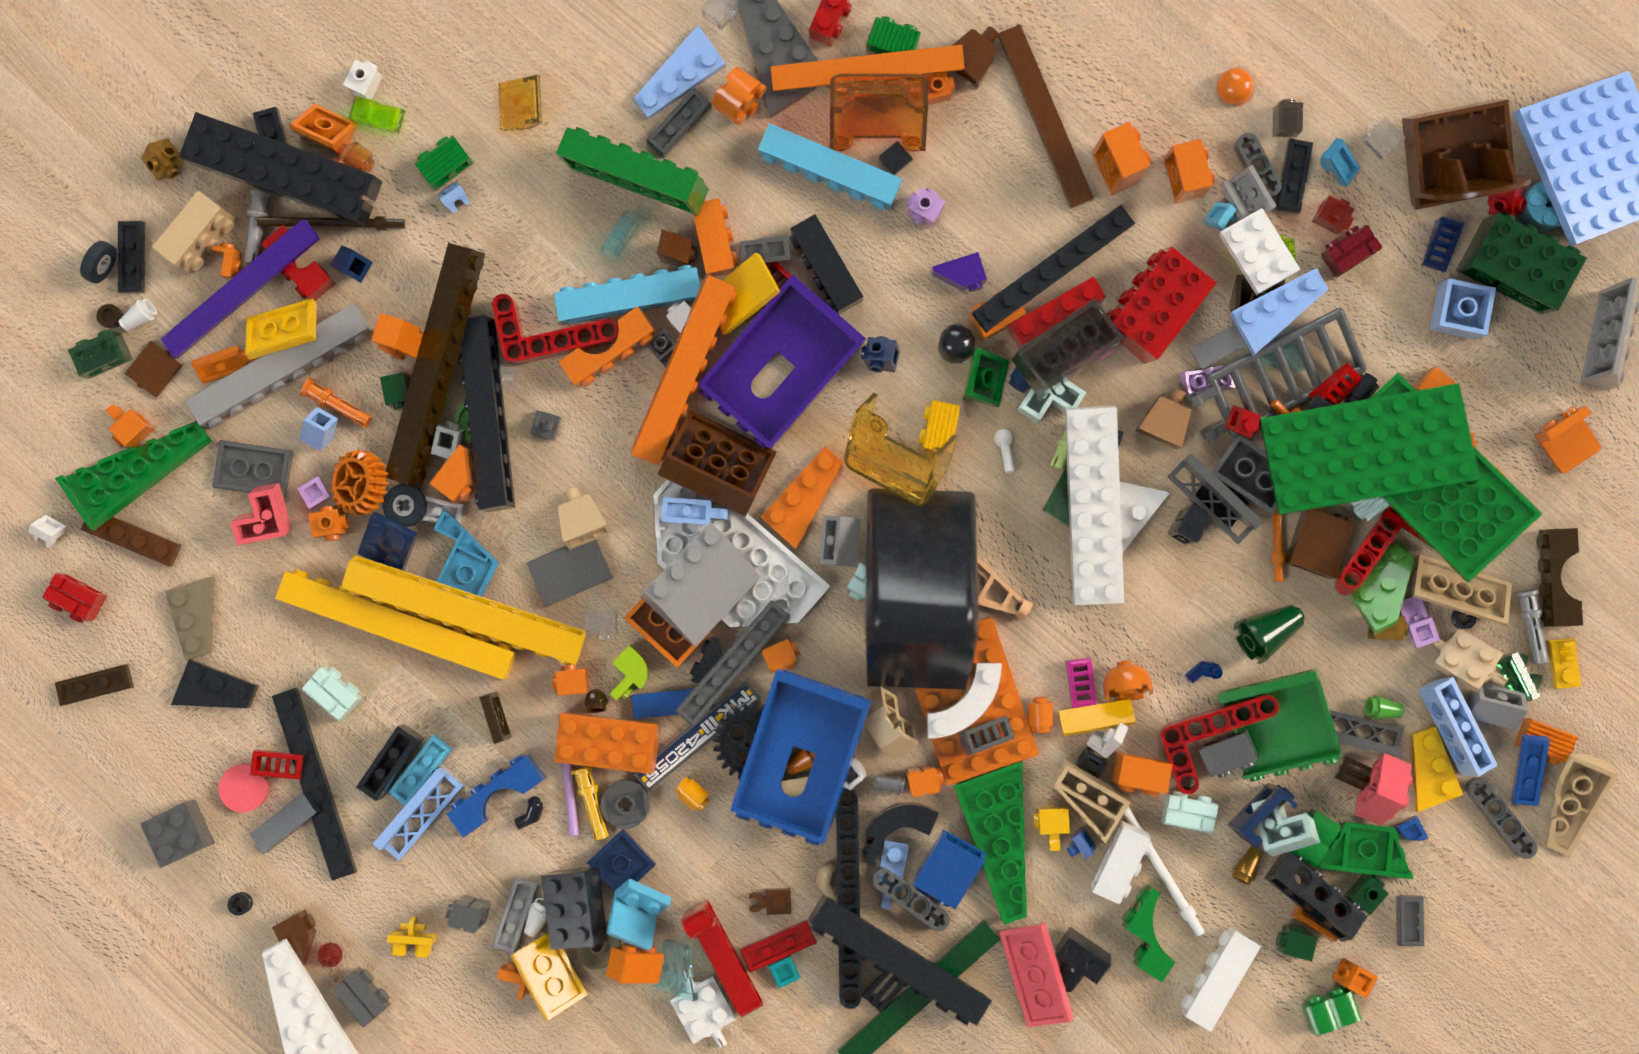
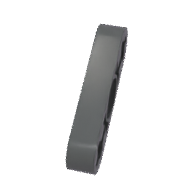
[1234,133,1282,198]

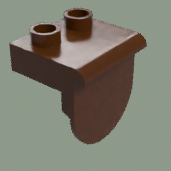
[1402,99,1532,210]

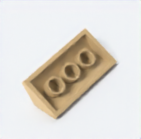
[1410,554,1512,626]

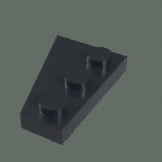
[171,659,259,708]

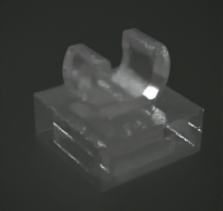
[500,364,524,392]

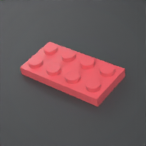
[999,923,1074,1027]

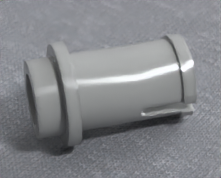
[875,774,906,795]

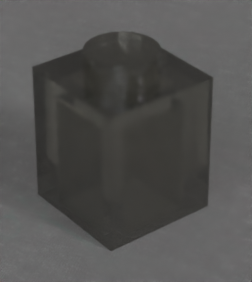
[1272,99,1303,138]

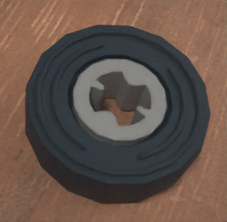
[80,241,117,283]
[382,484,427,527]

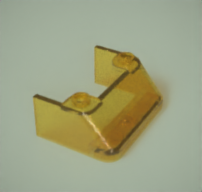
[844,393,958,506]

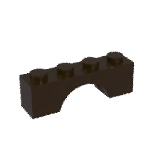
[1536,528,1583,627]

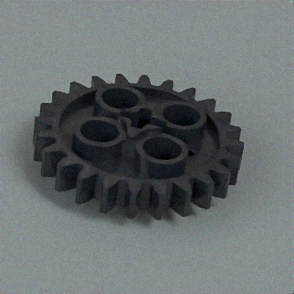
[713,702,765,780]

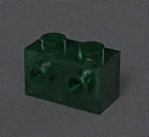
[68,329,133,379]

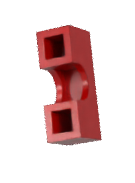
[261,225,336,301]

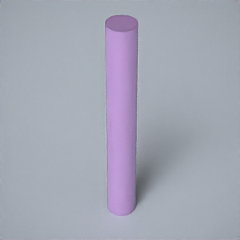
[563,763,579,836]

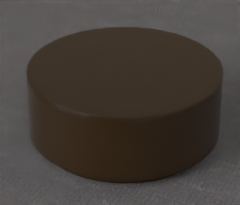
[96,304,123,329]

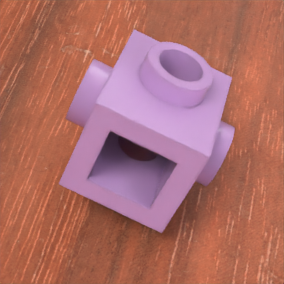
[906,188,946,227]

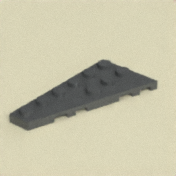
[737,0,818,119]

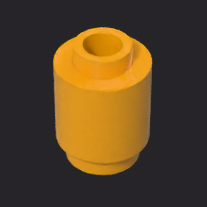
[674,777,710,812]

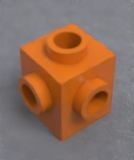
[308,506,349,541]

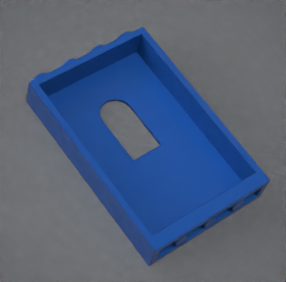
[730,668,873,846]

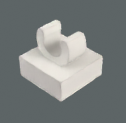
[29,515,67,548]

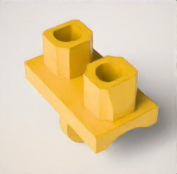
[387,916,437,958]

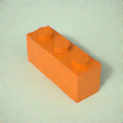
[693,198,739,277]

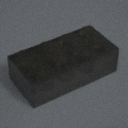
[1011,299,1124,399]

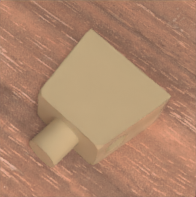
[558,488,612,550]

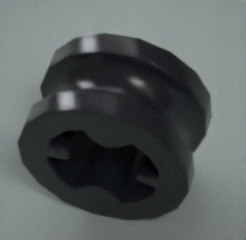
[1451,610,1477,629]
[227,892,253,916]

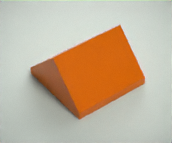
[289,104,357,157]

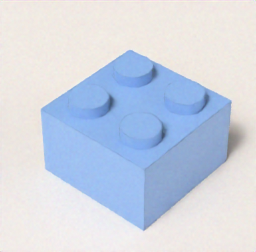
[1429,278,1496,340]

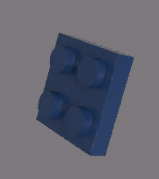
[357,512,418,571]
[587,829,657,892]

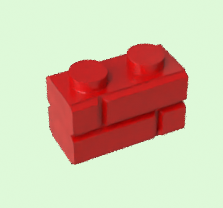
[42,573,107,623]

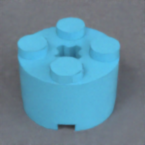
[1517,181,1561,233]

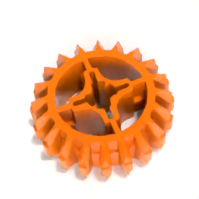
[329,450,389,516]

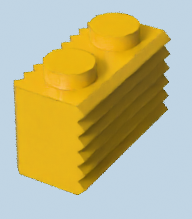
[918,400,960,455]

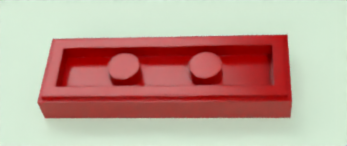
[740,920,817,973]

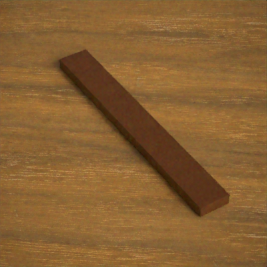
[998,24,1094,209]

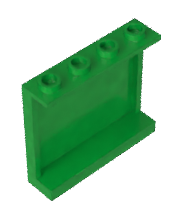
[1218,668,1342,782]

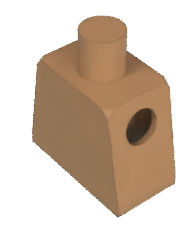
[1135,388,1191,450]

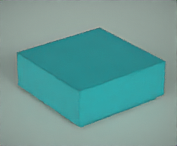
[768,955,801,989]

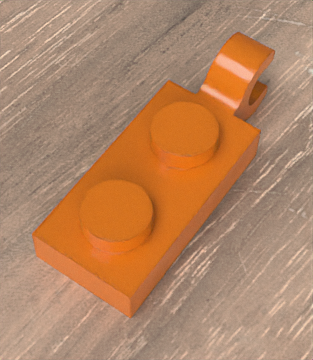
[192,345,260,384]

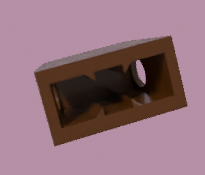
[952,26,999,89]

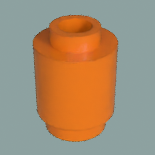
[1028,697,1053,733]

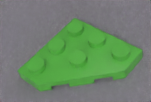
[1337,541,1414,634]

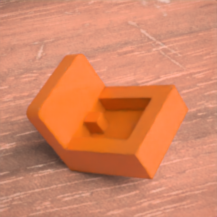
[211,243,243,280]
[497,962,530,1000]

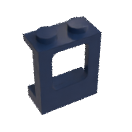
[1228,783,1298,848]

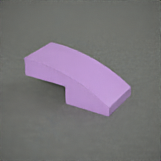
[1399,596,1440,648]

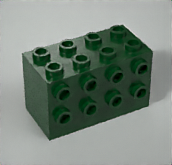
[1455,212,1587,314]

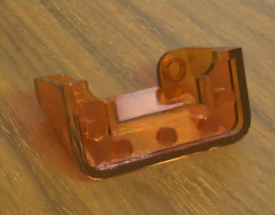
[830,74,928,152]

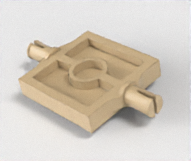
[1431,628,1508,693]

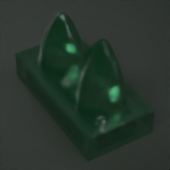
[1497,652,1543,701]

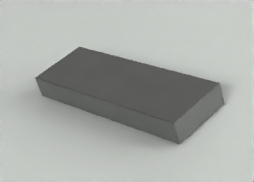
[646,88,712,158]

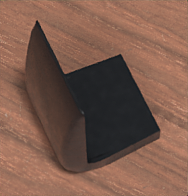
[865,488,978,690]

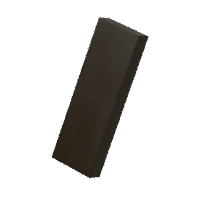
[55,664,134,706]

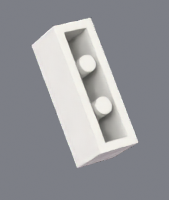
[1091,821,1152,905]

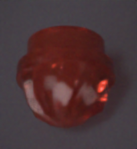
[318,942,343,967]

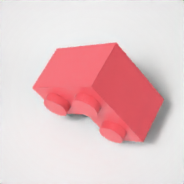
[231,483,292,545]
[1354,753,1412,826]

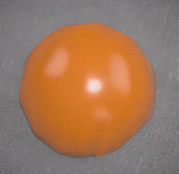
[1217,68,1254,107]

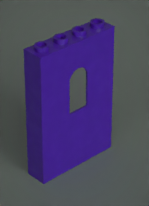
[698,274,867,449]

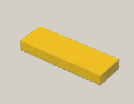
[1058,699,1136,737]

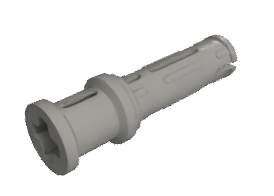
[243,190,271,263]
[1515,589,1549,664]

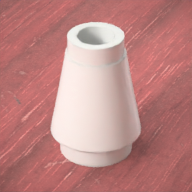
[119,299,157,331]
[524,898,547,937]

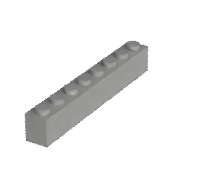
[185,303,374,429]

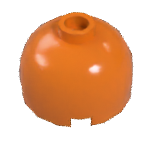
[1103,660,1154,702]

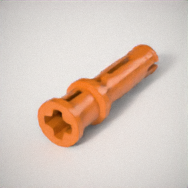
[299,377,372,429]

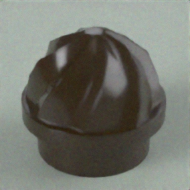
[584,689,609,713]

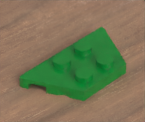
[1317,821,1413,879]

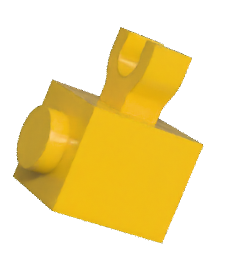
[1032,806,1070,851]

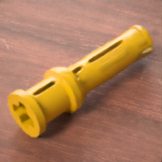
[571,766,609,841]

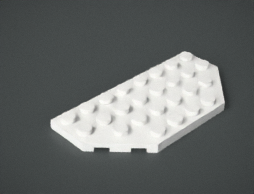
[653,480,830,627]

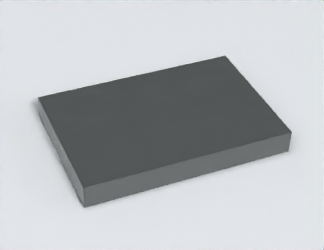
[212,440,293,498]
[527,540,613,607]

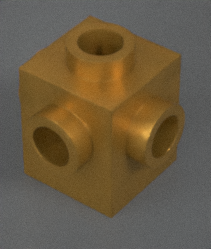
[141,138,185,181]

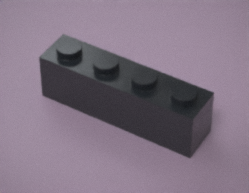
[789,214,864,314]

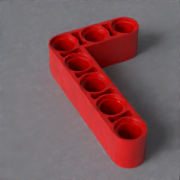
[492,294,619,365]
[1335,506,1428,596]
[1160,693,1279,795]
[681,899,764,1018]

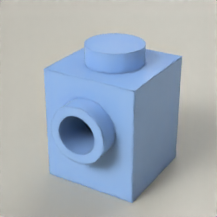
[300,407,338,452]

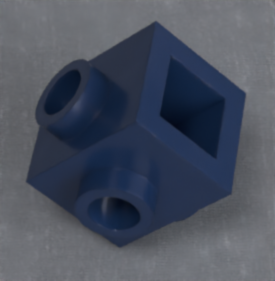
[861,336,900,373]

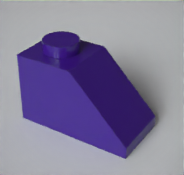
[931,252,987,292]

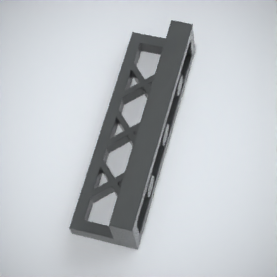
[1167,454,1263,545]
[1330,710,1404,759]

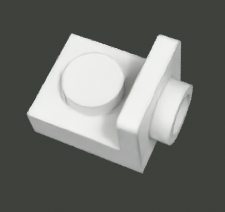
[1087,722,1128,758]

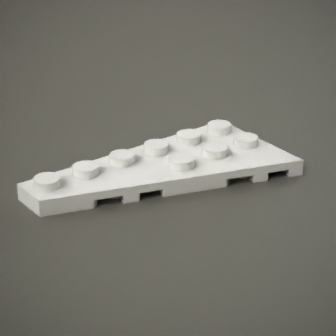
[262,938,358,1054]

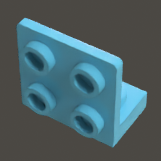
[607,879,671,951]

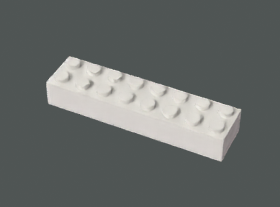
[1064,405,1124,605]

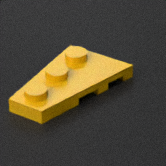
[1410,726,1463,812]

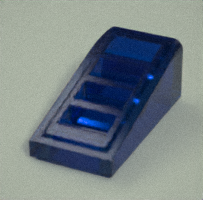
[1422,217,1464,272]

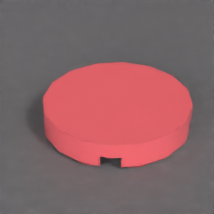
[218,763,269,813]

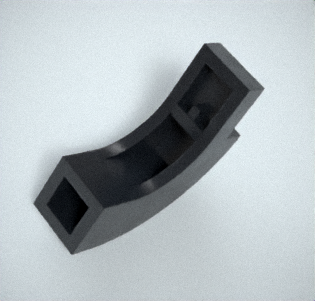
[862,802,939,865]

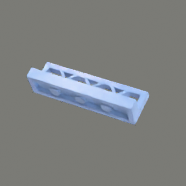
[373,767,464,860]

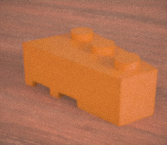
[371,313,424,361]

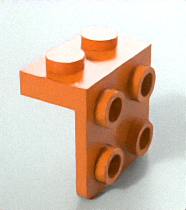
[1534,406,1601,473]

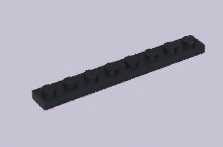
[971,205,1135,333]
[272,688,358,881]

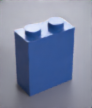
[913,829,986,909]

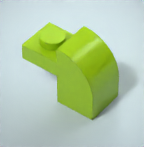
[610,644,649,701]

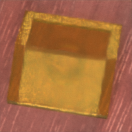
[498,75,542,131]

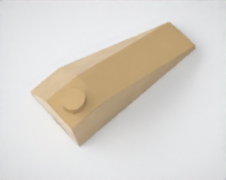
[1546,753,1618,856]

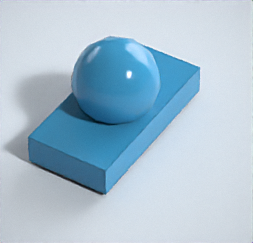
[1320,138,1360,187]

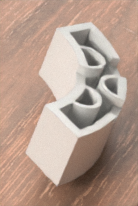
[926,663,1002,739]

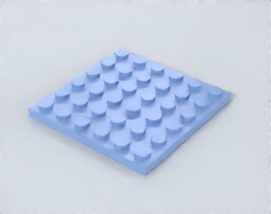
[1513,71,1639,246]

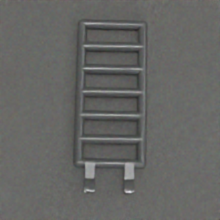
[1185,308,1367,442]

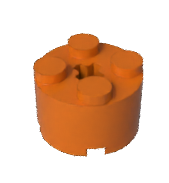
[711,67,767,126]

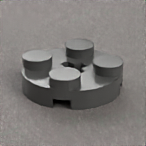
[601,779,650,829]

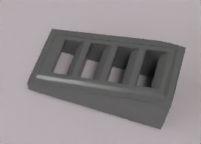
[958,715,1015,756]

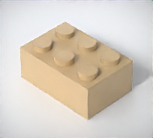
[152,190,237,274]

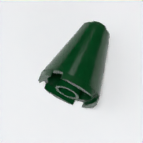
[1234,605,1305,664]

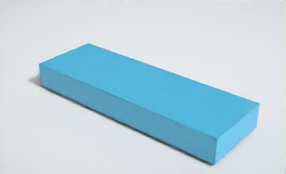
[388,734,453,806]

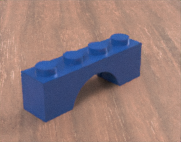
[446,754,547,838]

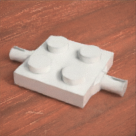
[670,969,736,1048]

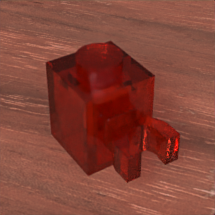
[1312,195,1355,235]

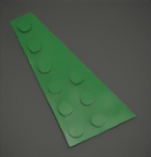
[55,421,213,531]
[953,761,1027,925]

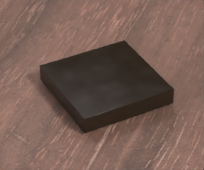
[479,692,512,744]

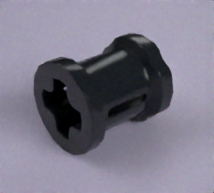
[1076,747,1108,778]

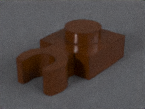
[749,888,791,915]

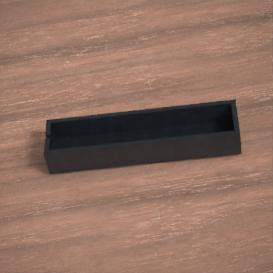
[179,112,382,227]

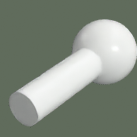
[994,429,1015,474]

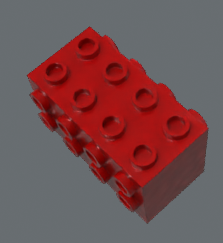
[1102,246,1217,364]

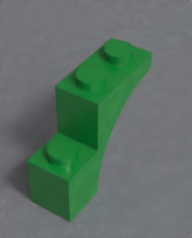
[1122,884,1175,983]

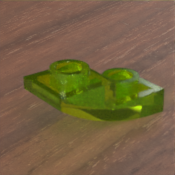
[348,96,405,134]

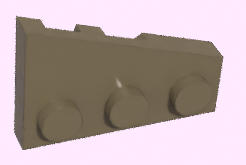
[165,577,215,660]

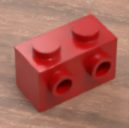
[809,0,852,47]

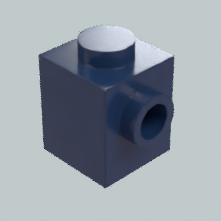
[330,245,373,283]

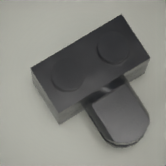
[1056,927,1111,993]

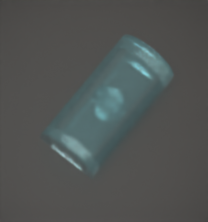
[600,210,641,262]

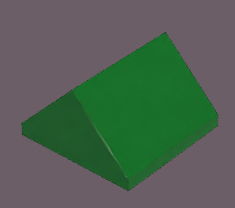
[963,348,1009,407]

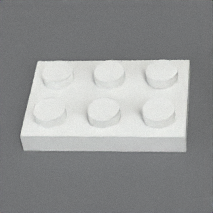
[1219,208,1300,296]

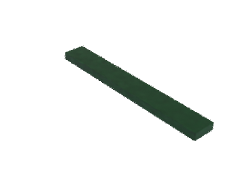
[838,920,1000,1054]

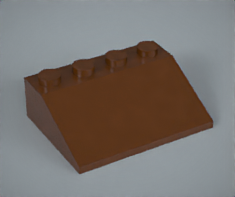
[657,410,777,517]

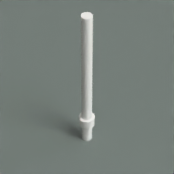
[1123,806,1205,936]

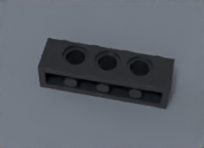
[1265,852,1368,942]

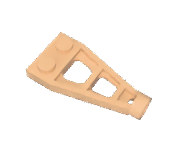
[977,556,1033,620]

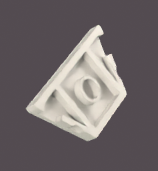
[1120,482,1169,553]

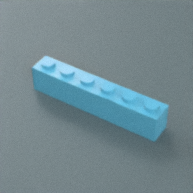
[758,123,902,211]
[554,265,701,325]

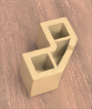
[864,686,918,758]

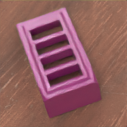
[1065,657,1097,709]

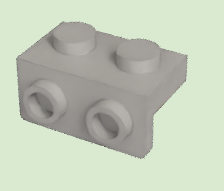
[1220,165,1277,221]

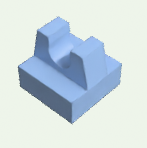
[438,181,470,213]

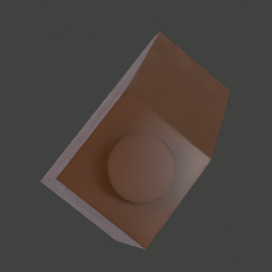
[657,229,697,266]
[272,909,316,966]

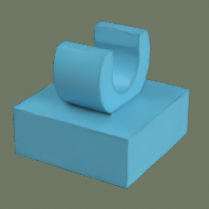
[1203,202,1237,231]

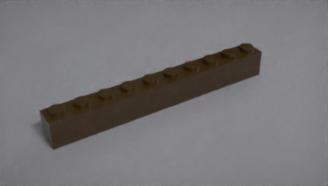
[386,243,485,487]

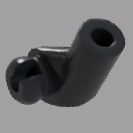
[514,796,543,830]

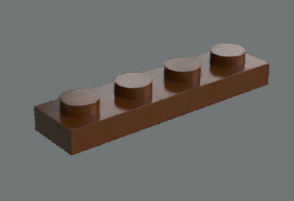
[80,516,182,567]

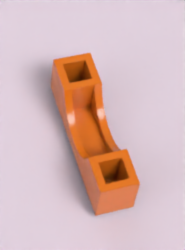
[558,307,657,388]

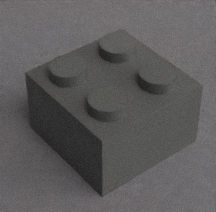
[140,799,215,868]

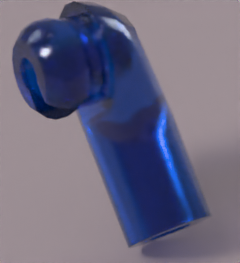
[1185,661,1223,684]

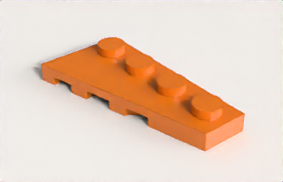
[761,446,843,549]

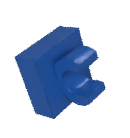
[1066,826,1097,859]

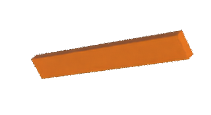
[770,45,965,92]

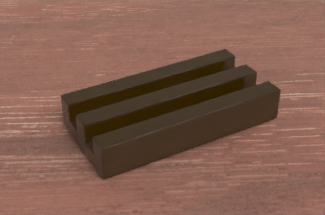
[1334,756,1372,790]

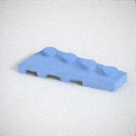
[634,25,726,120]
[1230,268,1328,356]

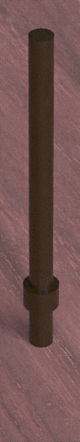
[257,216,406,231]

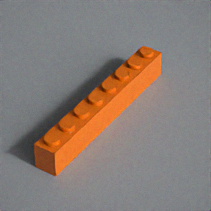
[630,274,736,466]

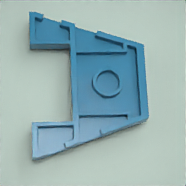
[433,510,500,597]

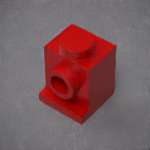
[1224,405,1261,438]

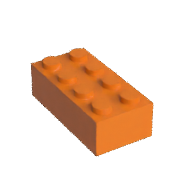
[554,712,661,774]

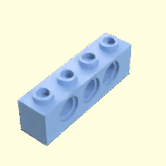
[1418,677,1498,777]

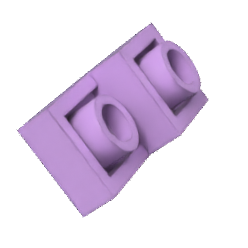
[1180,365,1235,396]

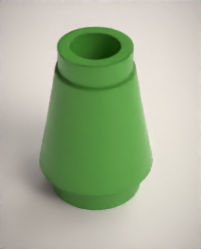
[1364,695,1404,720]

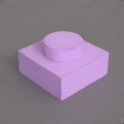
[297,476,332,510]

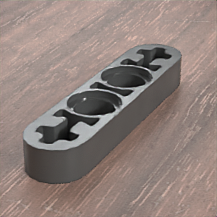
[1465,778,1538,859]
[869,866,950,931]

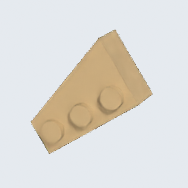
[1053,759,1131,844]

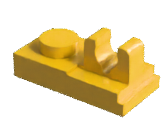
[1547,638,1581,689]

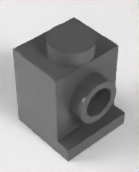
[431,421,466,459]

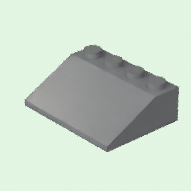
[1580,277,1639,390]
[641,522,761,647]

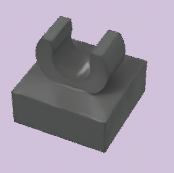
[530,410,561,440]

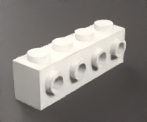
[1181,927,1261,1032]

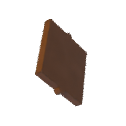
[124,341,183,398]

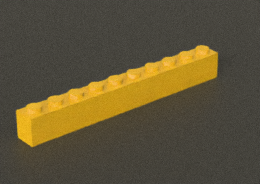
[341,555,588,665]
[275,569,518,680]

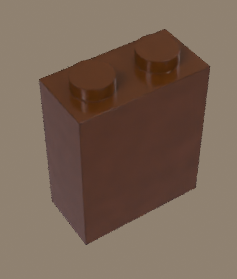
[1285,508,1355,579]

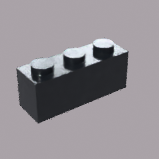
[356,724,424,801]

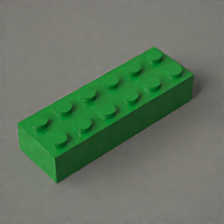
[556,127,709,216]

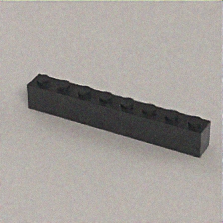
[459,315,516,512]
[807,894,992,1026]

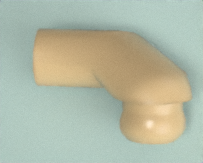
[816,862,837,899]

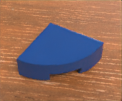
[1393,816,1429,841]

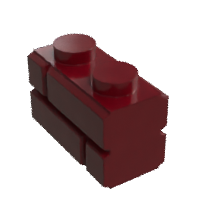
[1321,225,1382,278]

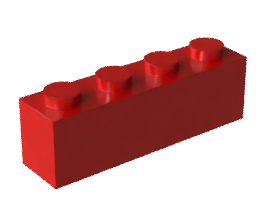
[1007,276,1106,349]

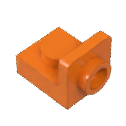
[1332,958,1378,998]

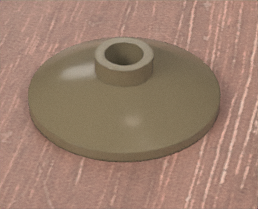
[576,921,621,970]

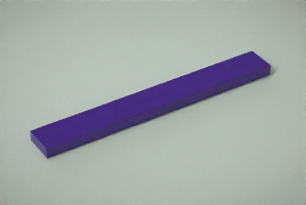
[160,219,320,358]

